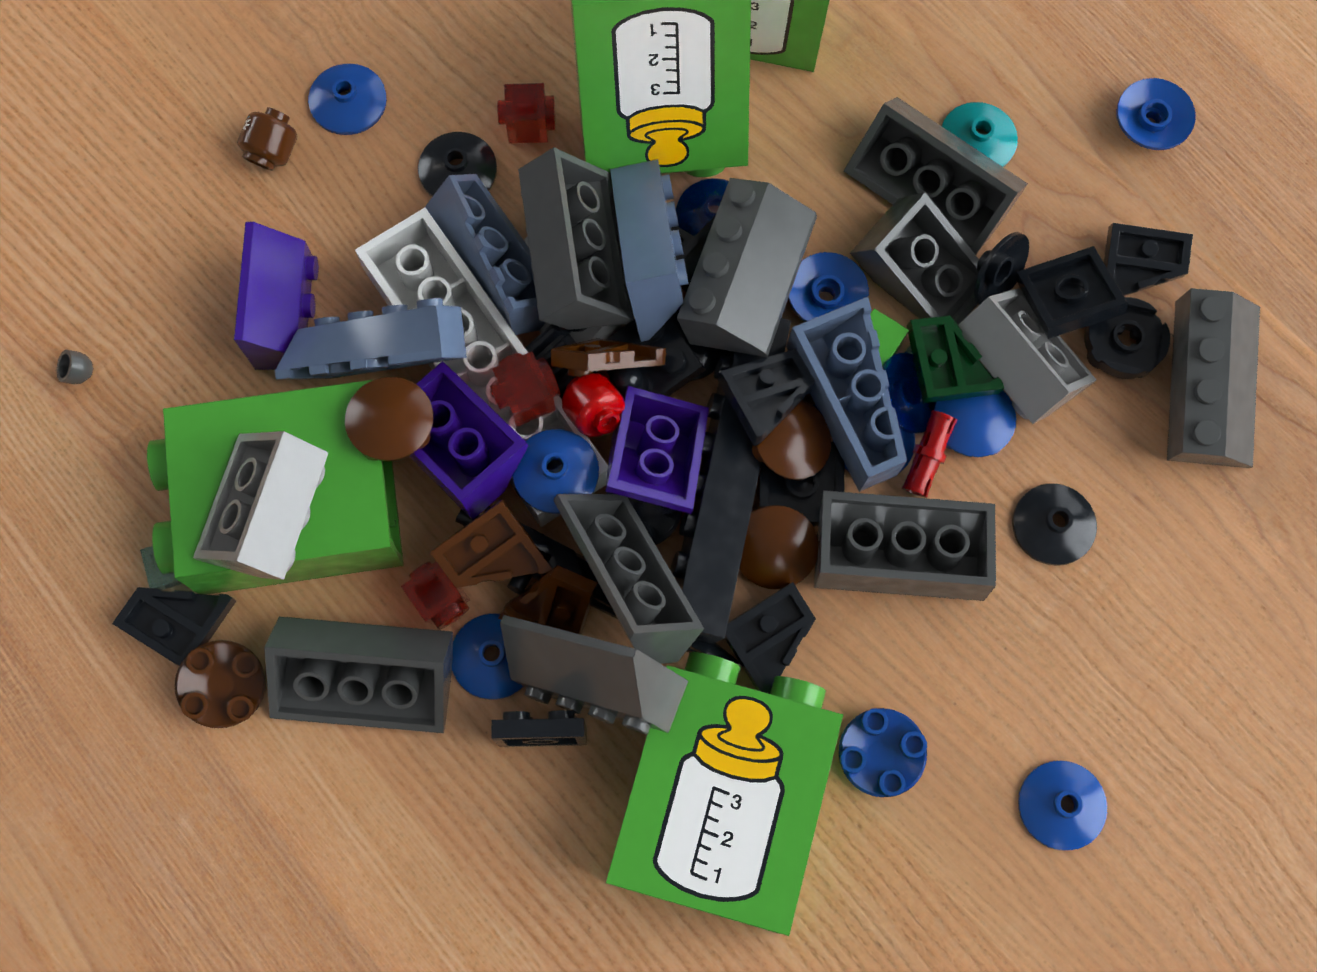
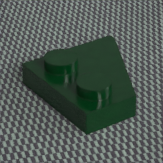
[906,315,1004,403]

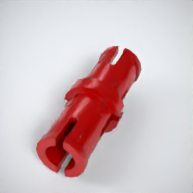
[902,410,957,498]

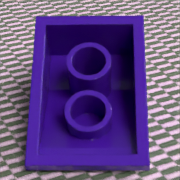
[605,386,709,514]

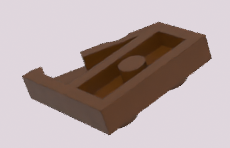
[551,338,666,377]
[430,499,552,588]
[498,565,598,635]

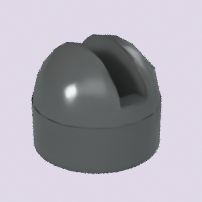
[57,350,94,384]

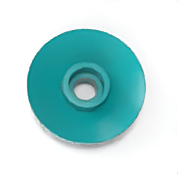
[942,102,1018,167]

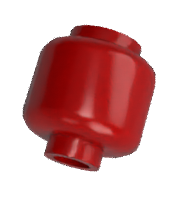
[562,373,625,437]

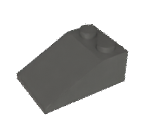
[850,192,979,325]

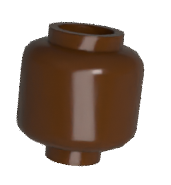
[237,107,297,171]

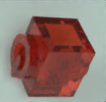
[497,83,556,144]
[489,352,560,427]
[401,561,470,630]

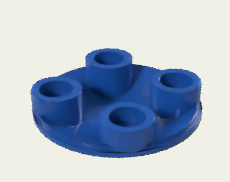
[934,390,1016,457]
[839,708,927,797]

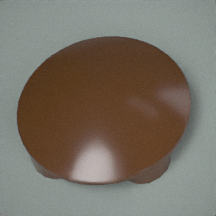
[345,377,433,461]
[752,400,831,480]
[739,505,819,589]
[175,640,266,728]

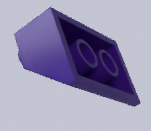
[234,222,319,370]
[409,361,528,520]

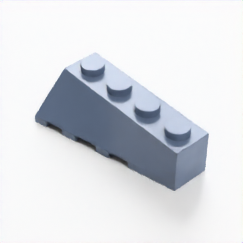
[610,159,689,342]
[424,174,546,335]
[786,297,907,492]
[275,298,467,380]

